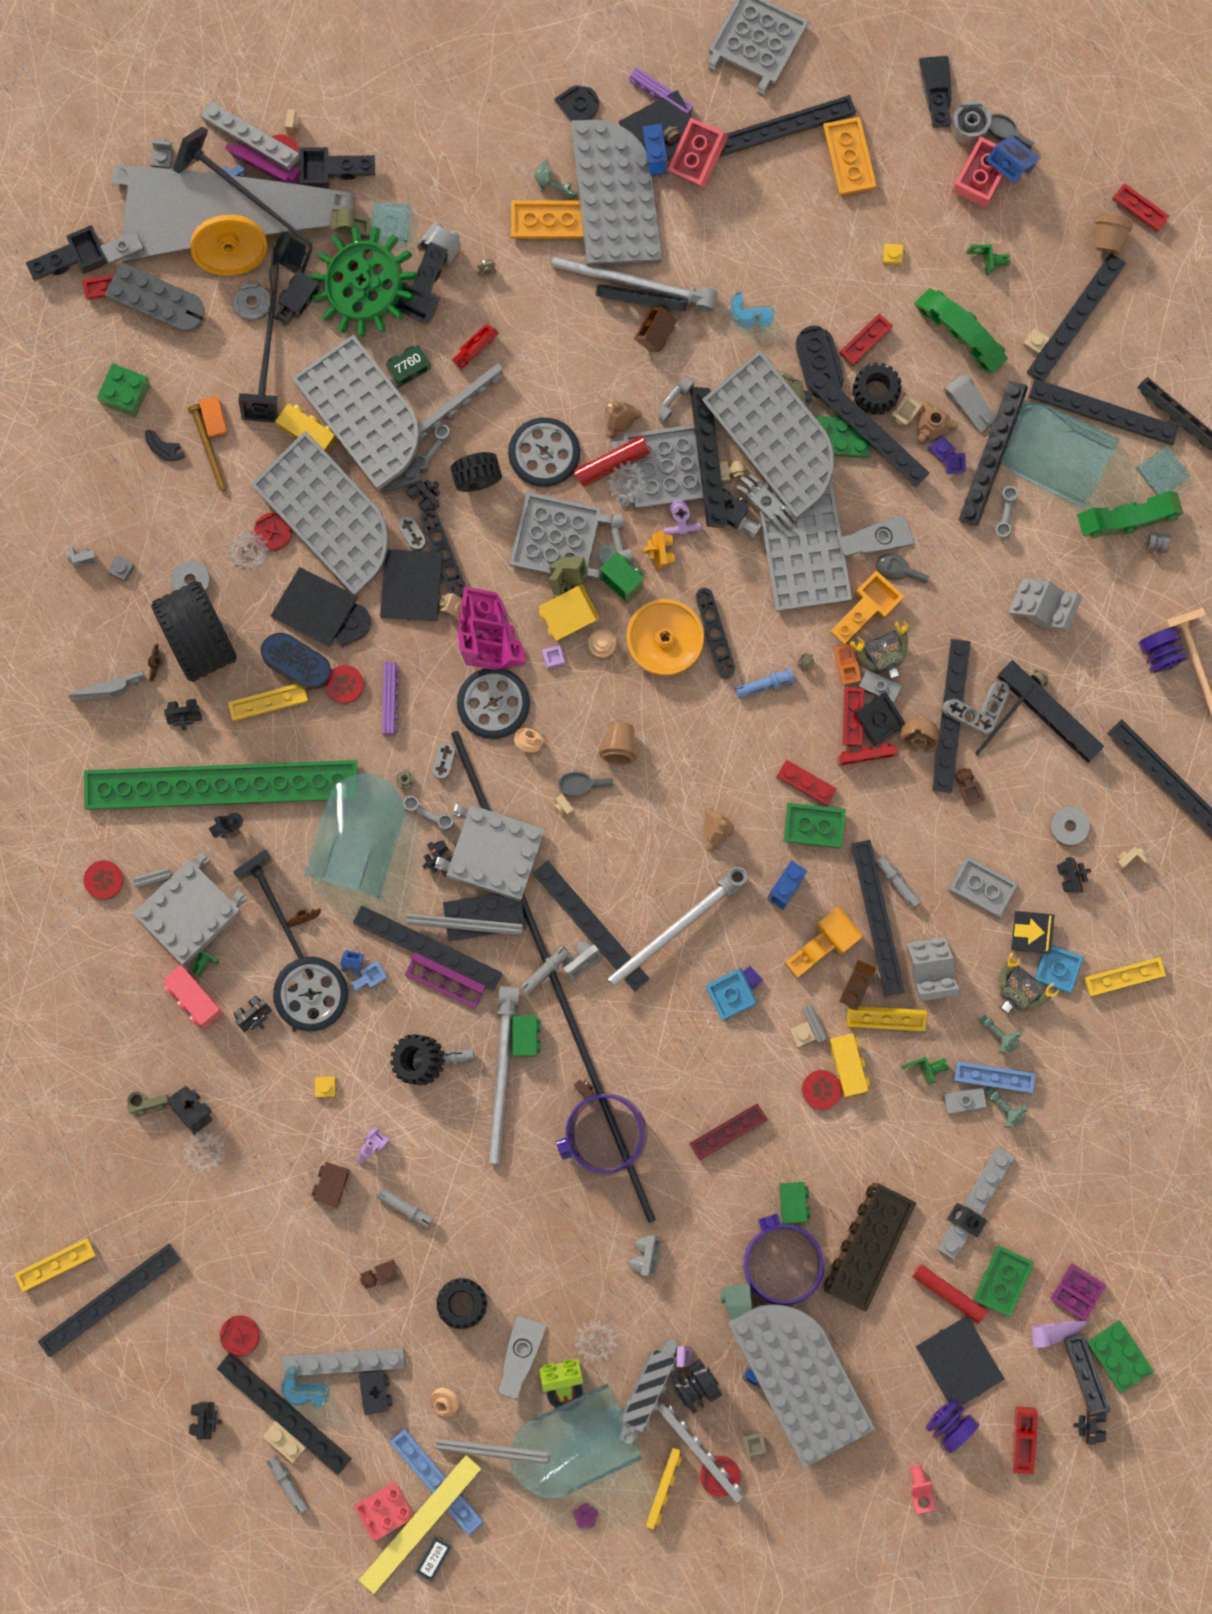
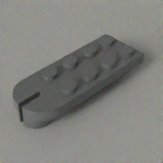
[104,262,205,332]

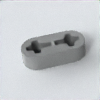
[399,516,426,551]
[433,743,455,780]

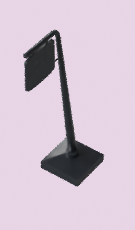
[173,126,313,273]
[238,244,280,423]
[233,849,326,1032]

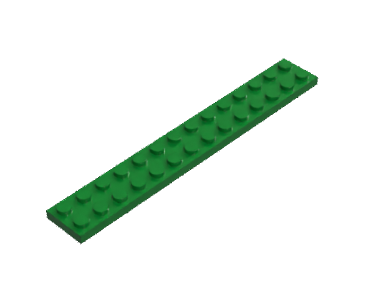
[84,760,359,810]

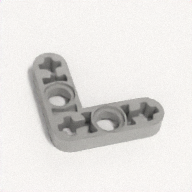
[943,681,1009,734]

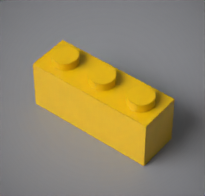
[275,403,337,453]
[829,1033,870,1098]

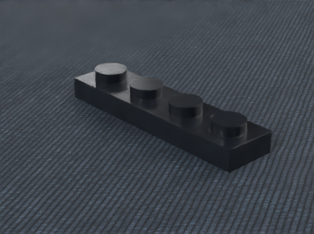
[1064,1334,1111,1417]

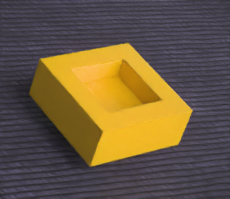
[883,243,903,265]
[315,1076,336,1098]

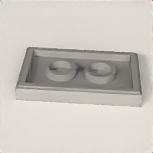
[948,856,1018,919]

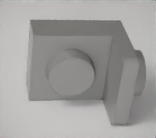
[151,138,174,169]
[66,545,98,568]

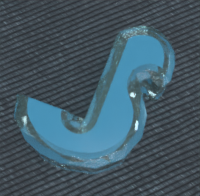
[730,291,775,328]
[281,1365,330,1408]

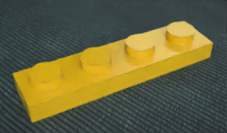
[228,684,308,722]
[1084,957,1166,997]
[846,1006,927,1031]
[14,1238,97,1292]
[646,1447,683,1529]

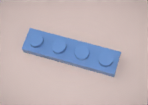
[954,1061,1035,1094]

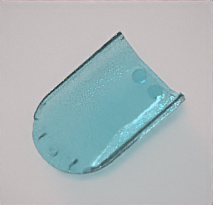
[1002,403,1119,507]
[304,774,404,898]
[510,1383,642,1498]

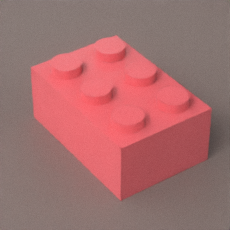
[667,118,728,189]
[953,137,1004,209]
[163,965,224,1029]

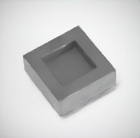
[108,555,135,582]

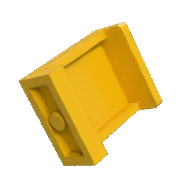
[538,584,600,641]

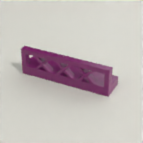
[225,141,302,184]
[405,952,486,1009]

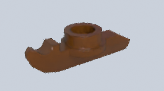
[148,643,162,681]
[287,908,321,928]

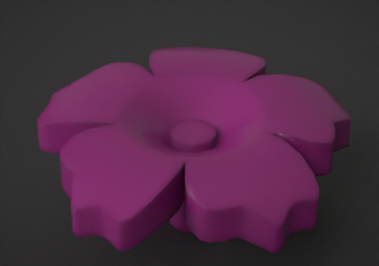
[573,1503,598,1528]

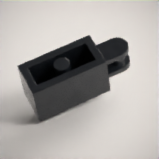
[274,271,320,326]

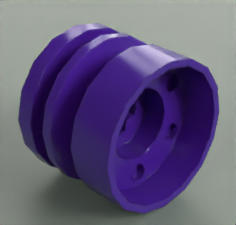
[1138,627,1189,674]
[925,1399,980,1454]

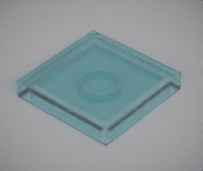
[370,202,410,243]
[1136,446,1190,495]

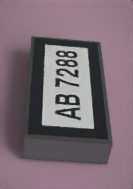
[415,1535,453,1582]

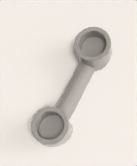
[658,378,695,423]
[415,424,451,471]
[996,486,1018,538]
[611,513,633,565]
[403,796,453,831]

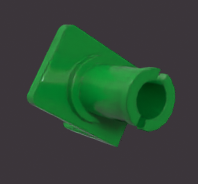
[966,245,1010,275]
[190,950,220,976]
[901,1057,949,1085]

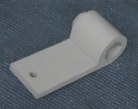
[944,374,996,433]

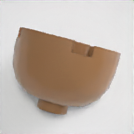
[900,716,939,752]

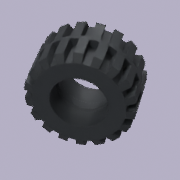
[852,362,902,415]
[450,452,502,492]
[390,1034,445,1085]
[436,1278,487,1329]

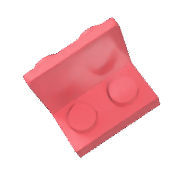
[354,1482,414,1541]

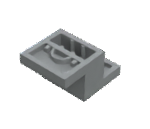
[1008,579,1082,631]
[906,937,959,1001]

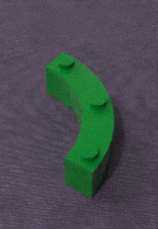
[914,288,1008,374]
[1077,491,1184,539]

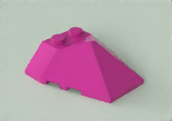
[458,587,526,670]

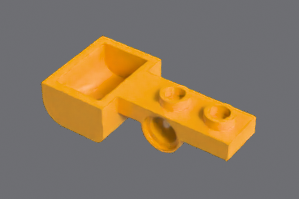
[830,571,904,645]
[784,906,864,978]

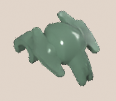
[534,160,577,199]
[978,1013,1022,1053]
[985,1087,1029,1128]

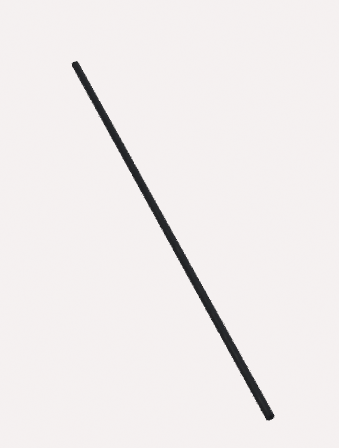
[451,731,656,1223]

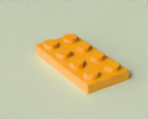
[823,117,876,196]
[511,201,584,239]

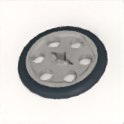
[508,417,580,487]
[457,668,530,739]
[273,957,348,1031]

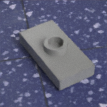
[100,232,143,265]
[858,670,902,704]
[944,1088,987,1114]

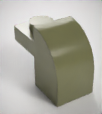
[549,557,588,595]

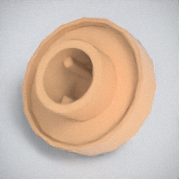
[588,629,617,658]
[514,728,543,752]
[430,1388,460,1417]

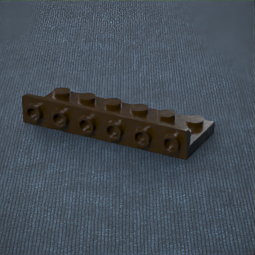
[823,1183,917,1312]

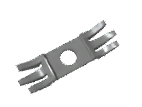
[736,474,797,533]

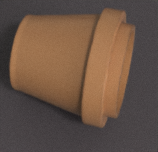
[1095,213,1133,254]
[599,722,638,765]

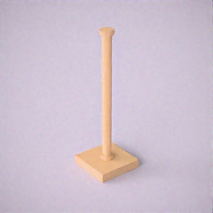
[1158,608,1212,716]

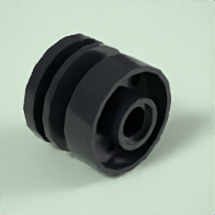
[671,1359,722,1414]

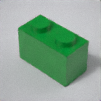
[513,1016,541,1057]
[779,1182,810,1224]

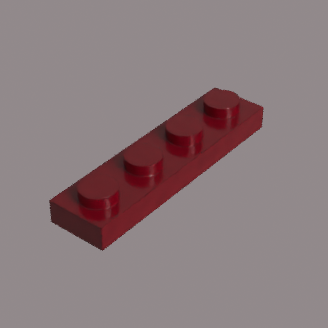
[689,1103,768,1161]

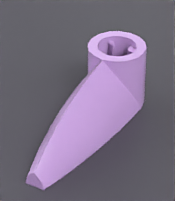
[1031,1320,1087,1348]

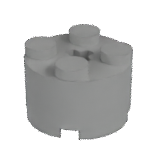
[951,101,991,145]
[417,222,461,267]

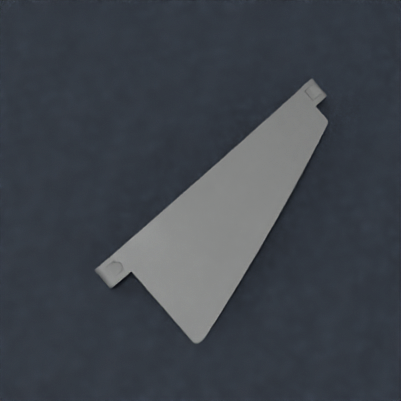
[112,165,354,261]

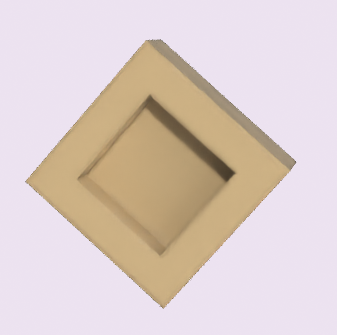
[285,109,299,135]
[1023,328,1050,355]
[555,794,573,817]
[789,1021,816,1048]

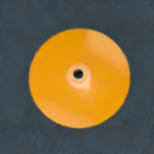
[190,215,267,276]
[626,599,704,676]

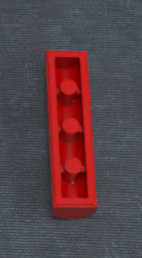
[574,435,651,487]
[912,1264,987,1324]

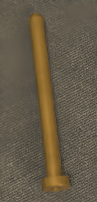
[187,404,226,491]

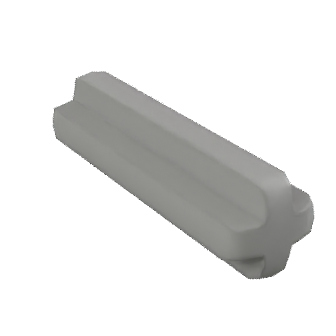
[133,868,172,888]
[803,1005,827,1043]

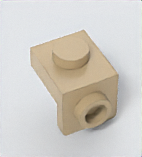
[892,394,923,426]
[438,593,462,621]
[1115,847,1148,870]

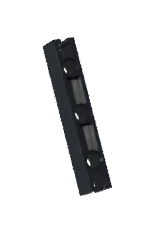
[997,660,1105,763]

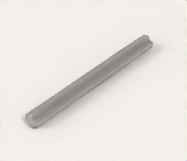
[407,914,523,935]
[436,1439,551,1464]

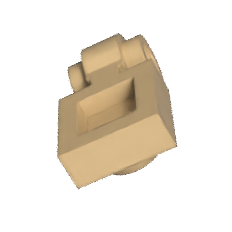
[720,460,746,483]

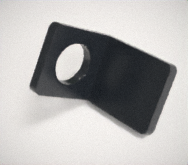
[947,1203,987,1237]

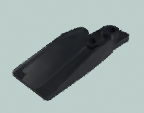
[919,56,952,128]

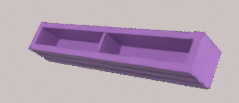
[630,67,694,113]
[382,662,399,735]

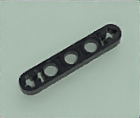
[595,284,687,311]
[421,510,466,597]
[696,588,735,679]

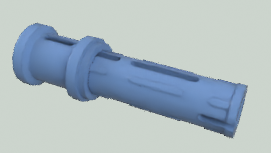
[735,667,795,699]

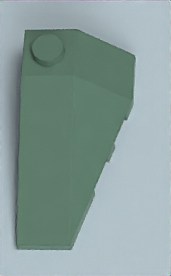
[720,1284,752,1320]

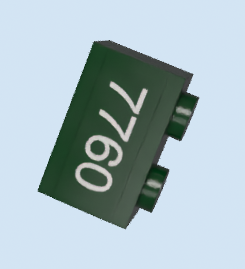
[386,345,431,388]

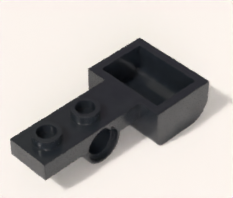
[300,147,375,189]
[26,225,107,282]
[395,241,448,324]

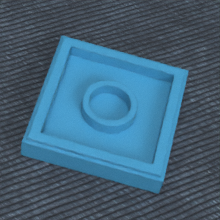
[1035,946,1083,994]
[705,968,758,1021]

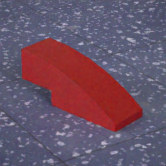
[1013,1406,1038,1474]

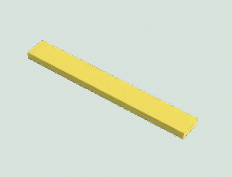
[359,1455,482,1594]

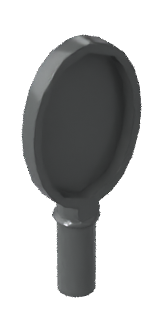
[988,113,1035,149]
[876,554,929,583]
[558,772,613,797]

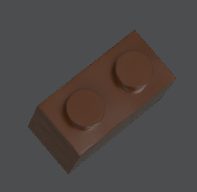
[634,307,677,352]
[839,960,876,1010]
[312,1162,350,1208]

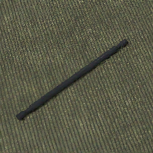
[975,681,1037,755]

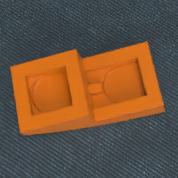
[199,396,227,438]
[833,643,861,685]

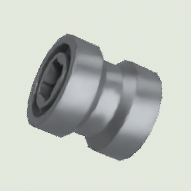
[1147,532,1170,553]

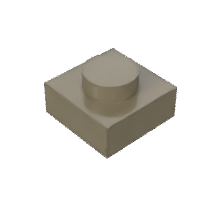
[742,1432,767,1457]

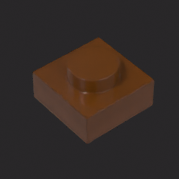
[574,1079,594,1098]

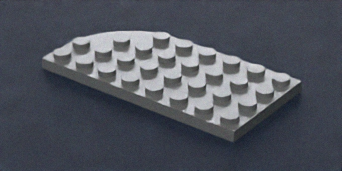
[570,120,662,266]
[292,334,419,490]
[702,350,835,518]
[251,431,388,595]
[759,479,852,612]
[727,1304,875,1468]

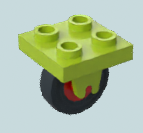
[539,1359,583,1410]

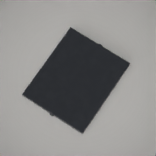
[618,90,693,158]
[380,549,443,621]
[271,567,359,647]
[915,1316,1005,1409]

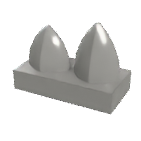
[563,941,603,981]
[627,1235,662,1277]

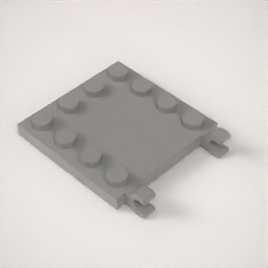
[707,0,809,95]
[611,424,703,510]
[509,492,613,582]
[435,804,545,902]
[133,852,248,967]

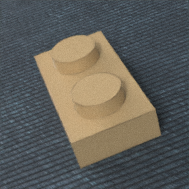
[262,1421,306,1463]

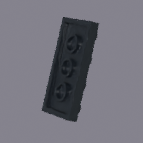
[443,894,526,942]

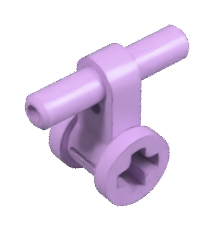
[663,500,702,535]
[357,1126,391,1164]

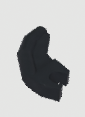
[145,430,185,461]

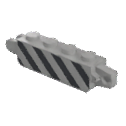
[619,1339,677,1445]

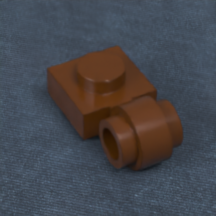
[955,768,985,807]
[359,1260,400,1289]

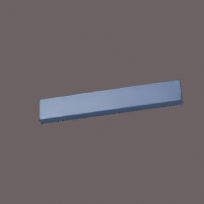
[390,1429,484,1536]

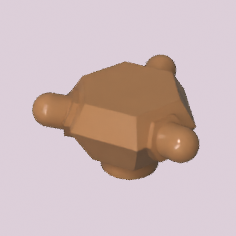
[605,401,642,438]
[918,401,958,443]
[704,808,734,852]

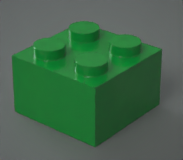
[97,363,150,418]
[600,552,644,604]

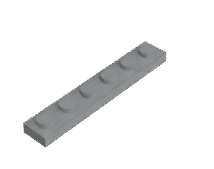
[201,102,300,171]
[418,363,503,442]
[936,1147,1014,1260]
[282,1348,404,1377]
[657,1403,743,1504]

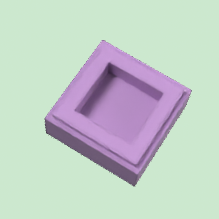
[542,645,566,669]
[676,1346,692,1367]

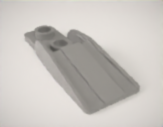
[838,516,914,556]
[69,671,146,703]
[498,1316,546,1399]

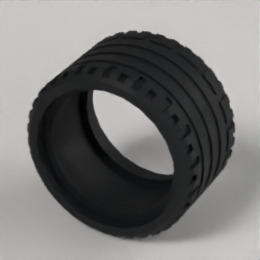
[151,581,237,682]

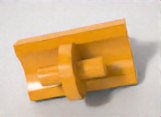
[643,530,675,569]

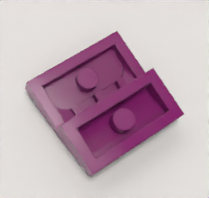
[1050,1263,1106,1321]

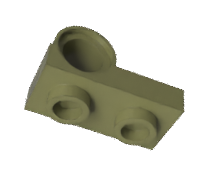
[333,208,371,239]
[127,1091,169,1116]

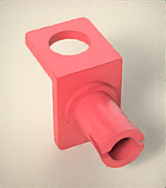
[910,1465,936,1515]

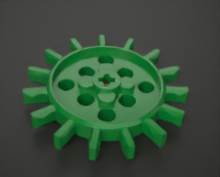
[311,226,418,337]

